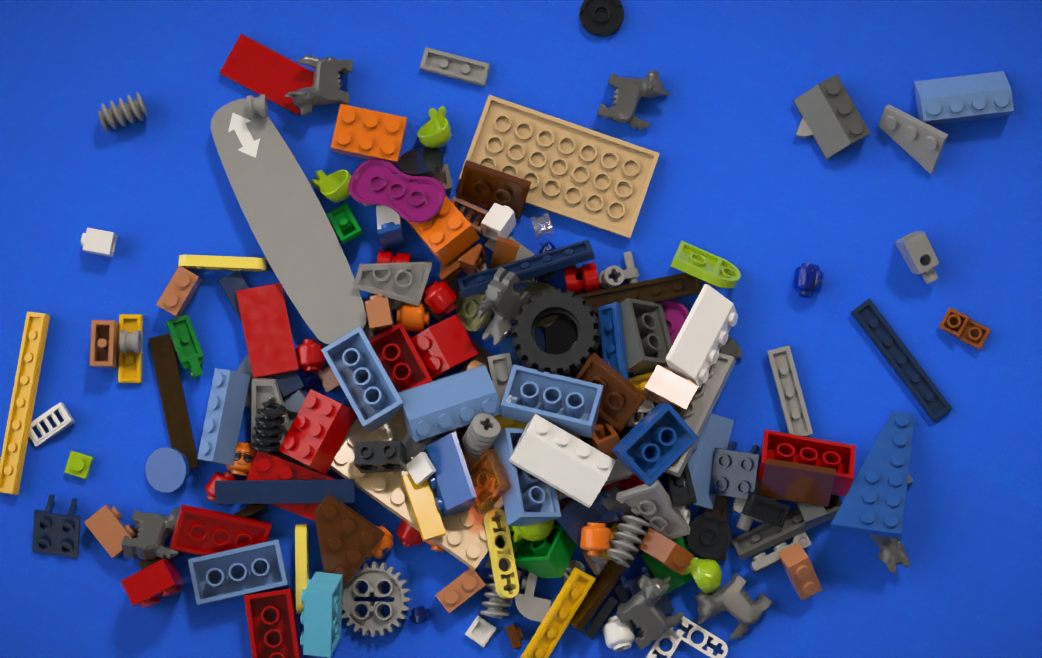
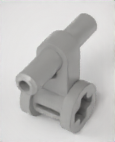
[598,251,639,289]

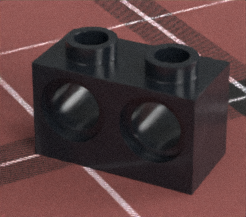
[354,440,407,473]

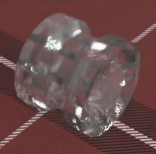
[530,212,554,239]

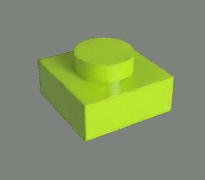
[64,451,94,479]

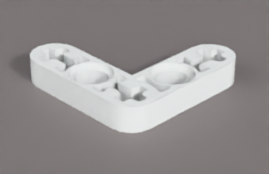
[645,616,728,658]

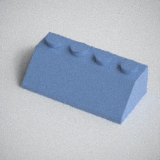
[914,71,1014,125]
[321,326,404,433]
[501,364,604,438]
[398,365,502,442]
[197,368,250,466]
[668,413,734,510]
[493,428,561,526]
[188,539,291,606]

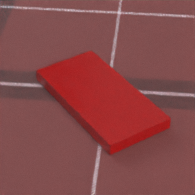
[219,34,314,116]
[236,283,299,379]
[169,504,272,556]

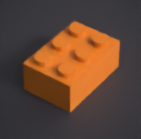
[330,104,408,166]
[406,195,480,266]

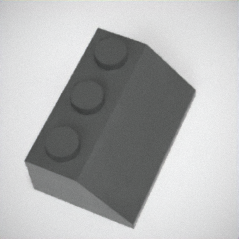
[793,74,870,160]
[621,298,672,374]

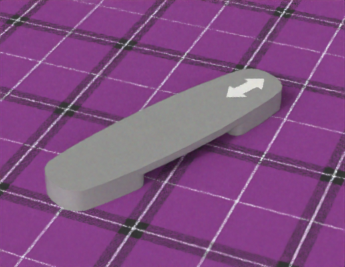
[210,99,368,346]

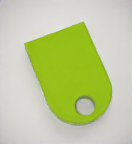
[671,240,741,288]

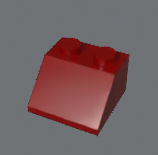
[411,314,479,379]

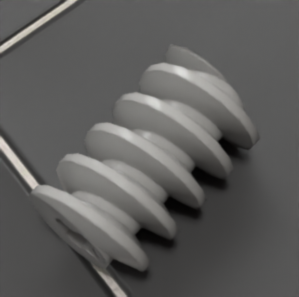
[97,92,148,133]
[462,413,501,459]
[605,515,650,567]
[480,574,512,620]

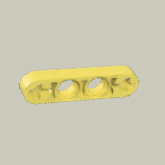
[178,255,267,272]
[484,508,519,599]
[295,524,309,614]

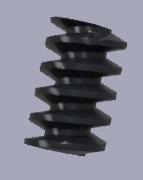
[251,402,287,453]

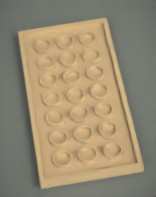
[459,95,660,239]
[329,408,505,571]

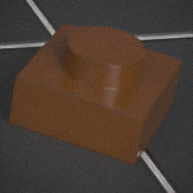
[505,624,525,649]

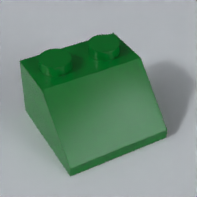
[514,524,576,579]

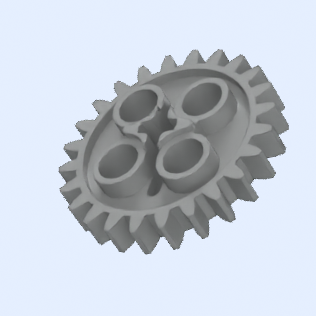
[342,562,412,637]

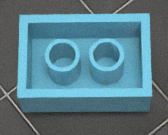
[300,572,343,658]

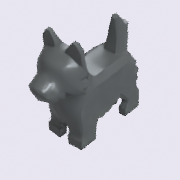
[285,54,353,116]
[597,70,670,131]
[478,267,531,346]
[121,507,180,560]
[869,534,910,574]
[695,572,773,639]
[616,575,684,649]

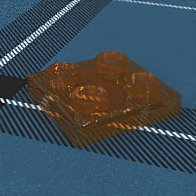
[468,448,511,514]

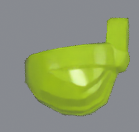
[417,106,452,148]
[310,170,352,203]
[509,520,554,543]
[682,557,722,594]

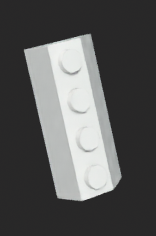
[665,284,738,390]
[508,414,616,508]

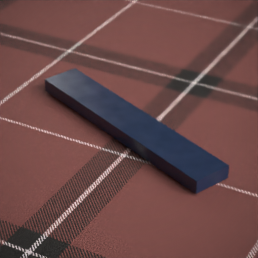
[457,239,595,298]
[218,270,304,398]
[850,298,952,422]
[215,479,355,504]

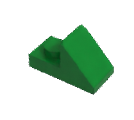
[326,203,363,245]

